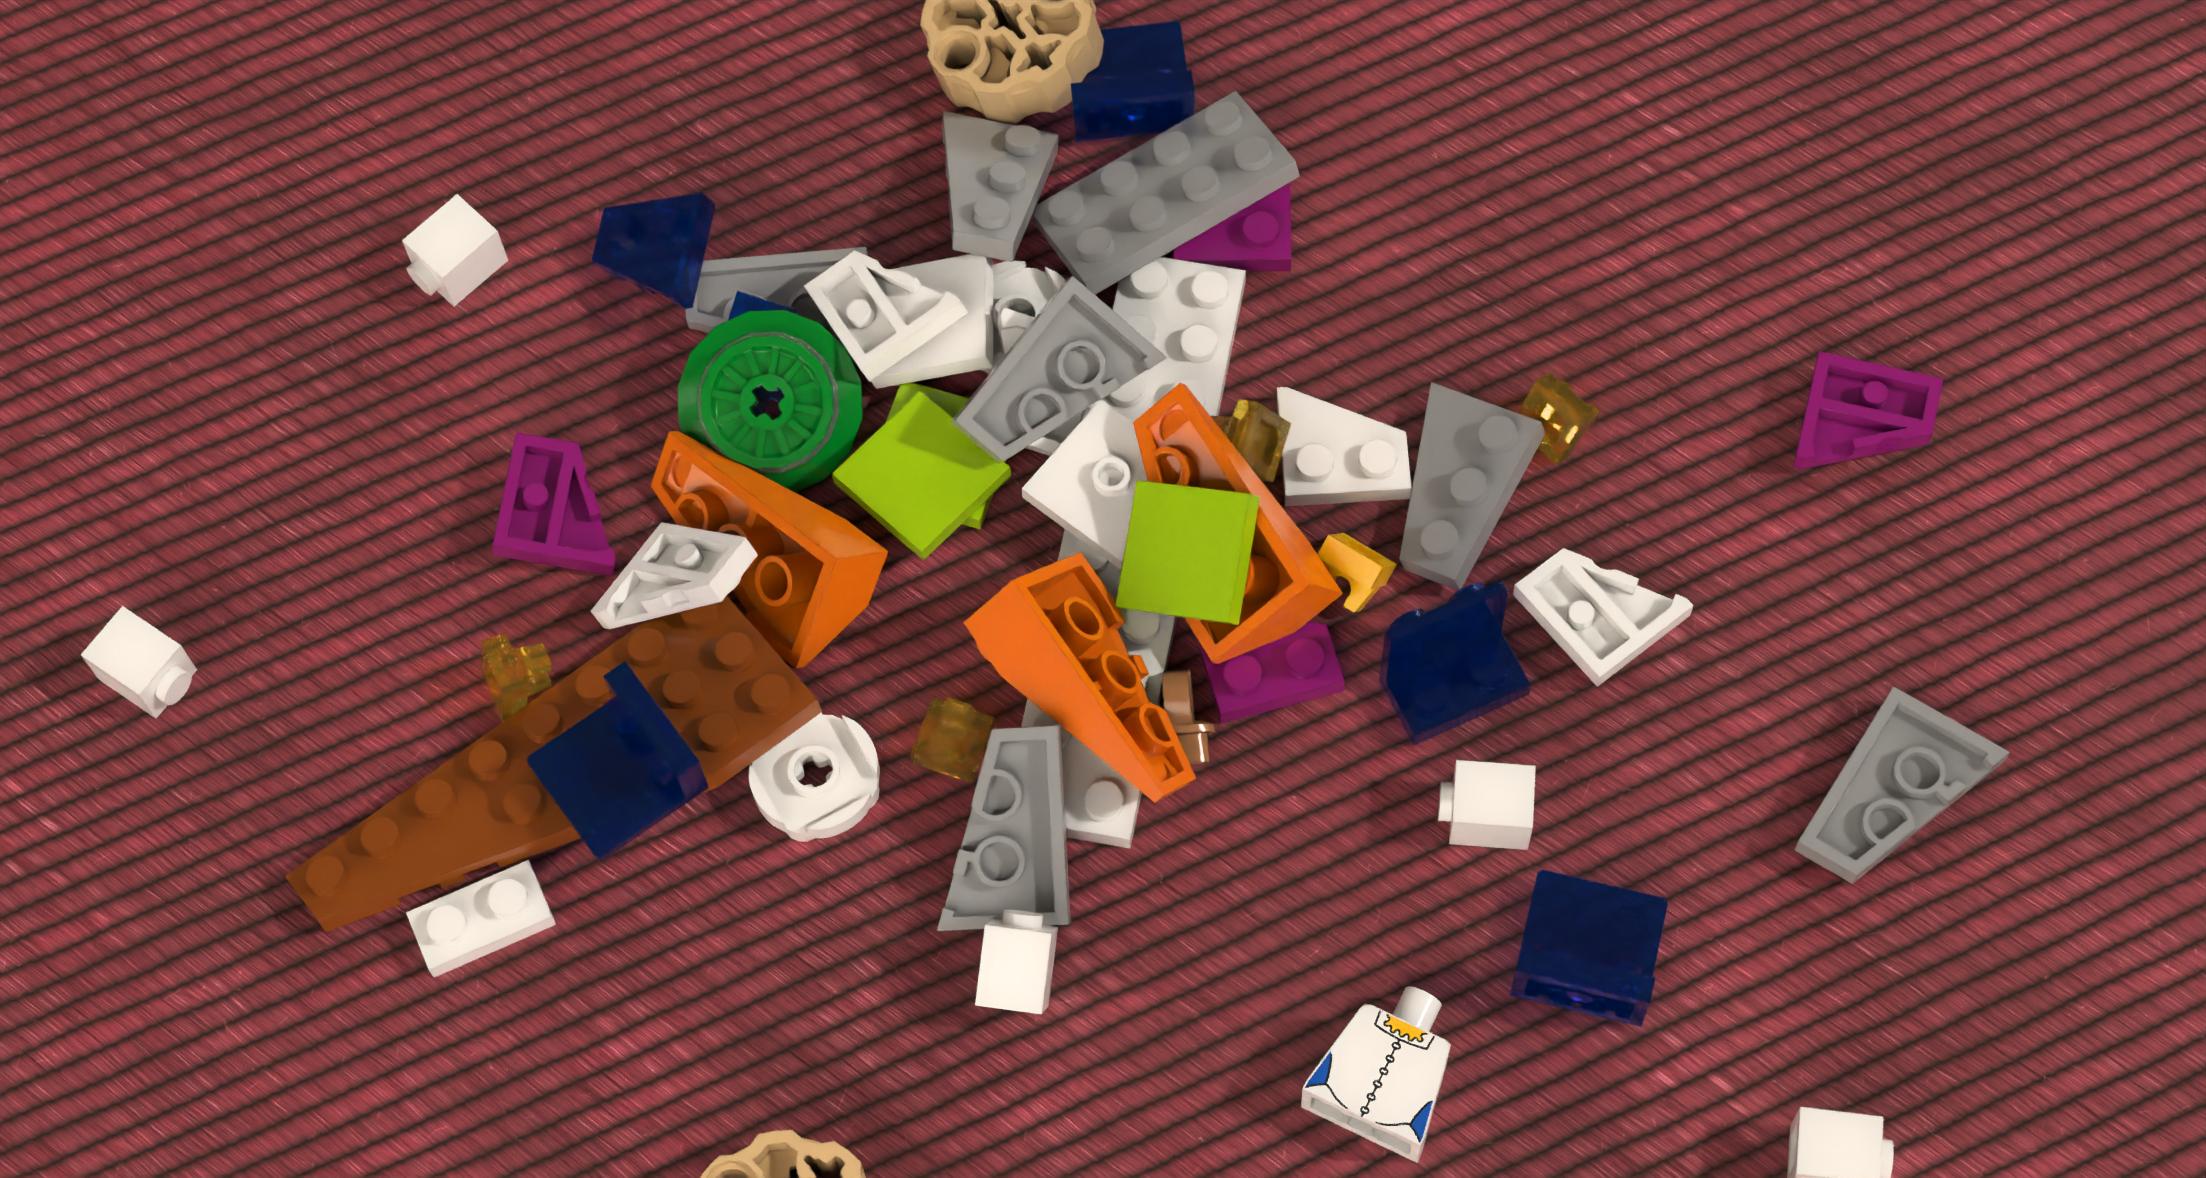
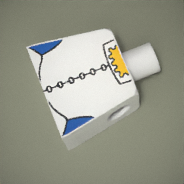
[1301,987,1451,1163]

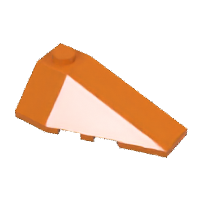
[1133,383,1343,664]
[650,431,888,668]
[963,552,1196,803]

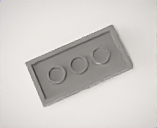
[1031,91,1300,295]

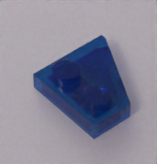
[592,193,716,309]

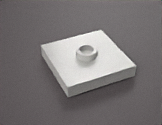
[871,254,993,389]
[1022,399,1147,570]

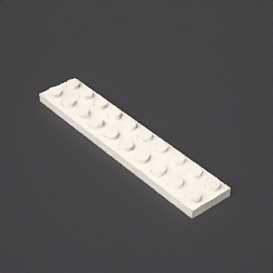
[1021,257,1246,848]

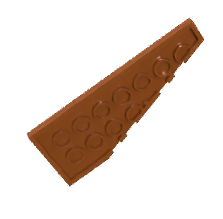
[285,595,822,932]

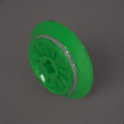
[677,310,863,492]

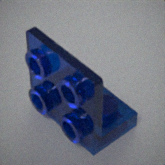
[1070,21,1195,142]
[1379,581,1531,745]
[527,661,709,861]
[1510,870,1668,1027]

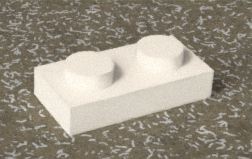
[406,860,556,977]

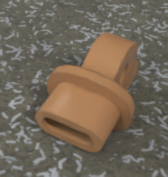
[1162,669,1215,765]

